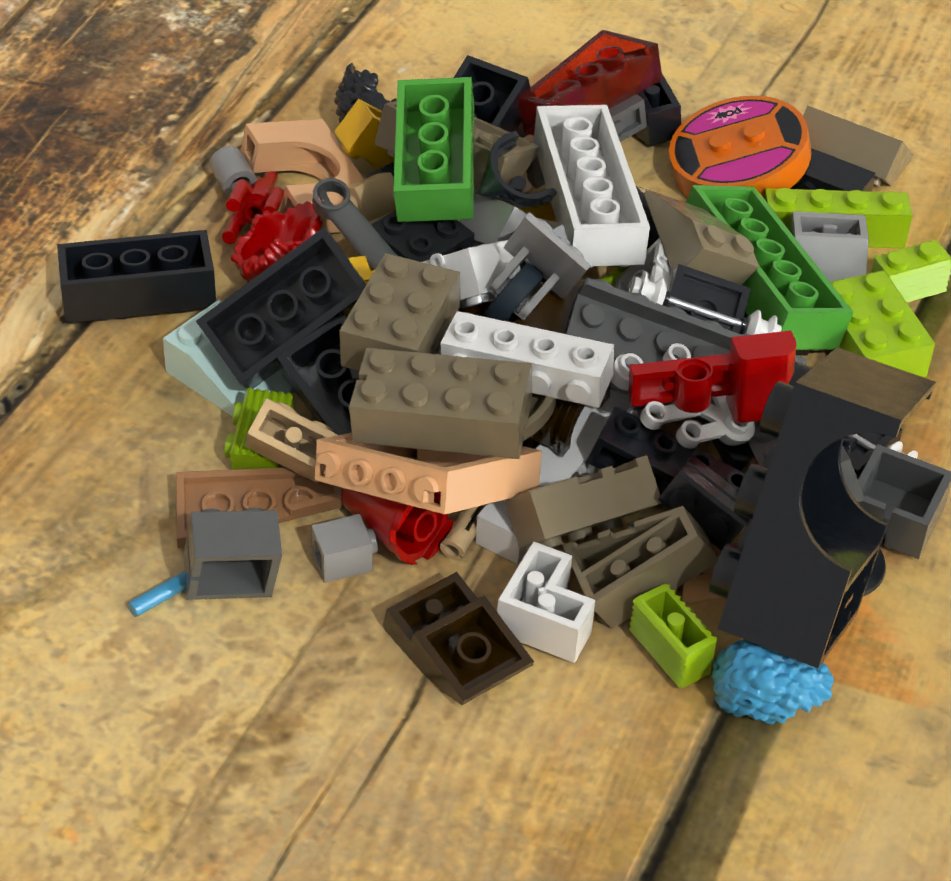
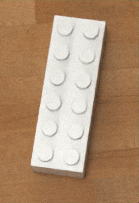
[533,105,650,268]

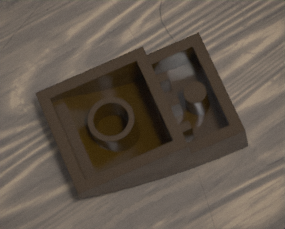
[383,572,534,705]

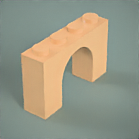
[241,119,364,233]

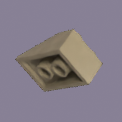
[644,190,759,285]

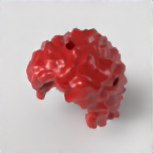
[231,201,323,282]

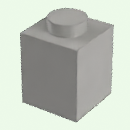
[312,514,378,583]

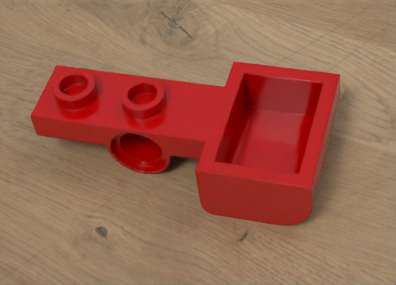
[628,330,797,423]

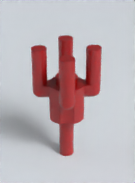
[222,171,284,244]

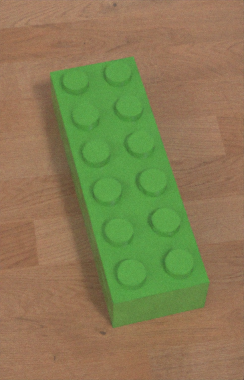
[686,185,854,351]

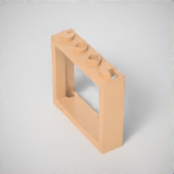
[315,433,542,514]

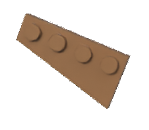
[176,467,342,549]

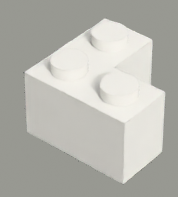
[497,541,595,663]

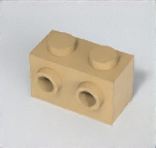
[245,398,337,483]

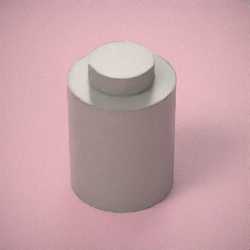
[210,146,257,198]

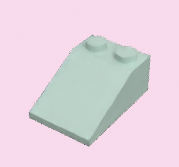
[163,300,295,417]

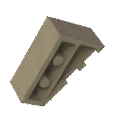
[504,455,661,549]
[562,506,718,629]

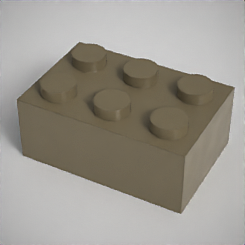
[339,253,460,371]

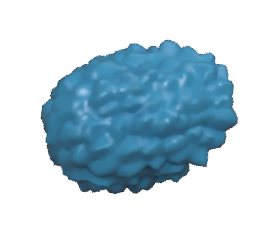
[712,639,834,725]

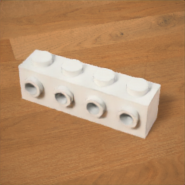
[440,311,614,408]

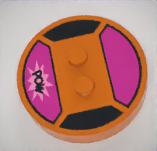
[669,96,812,198]

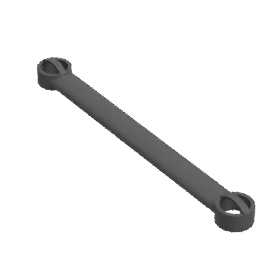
[312,178,397,270]

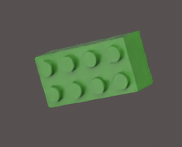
[393,77,474,222]

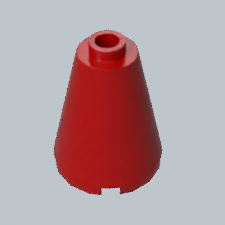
[342,488,453,565]

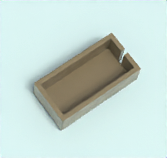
[349,348,532,459]

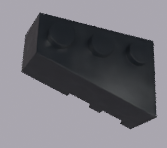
[583,46,681,146]

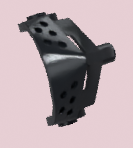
[478,131,557,209]

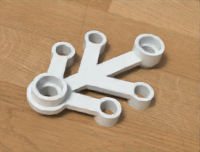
[611,343,755,449]

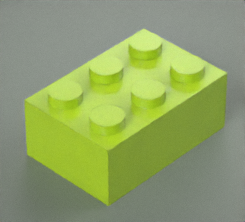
[830,270,935,377]

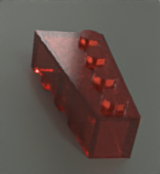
[518,30,663,136]

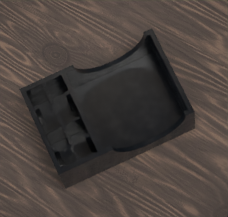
[709,348,936,668]

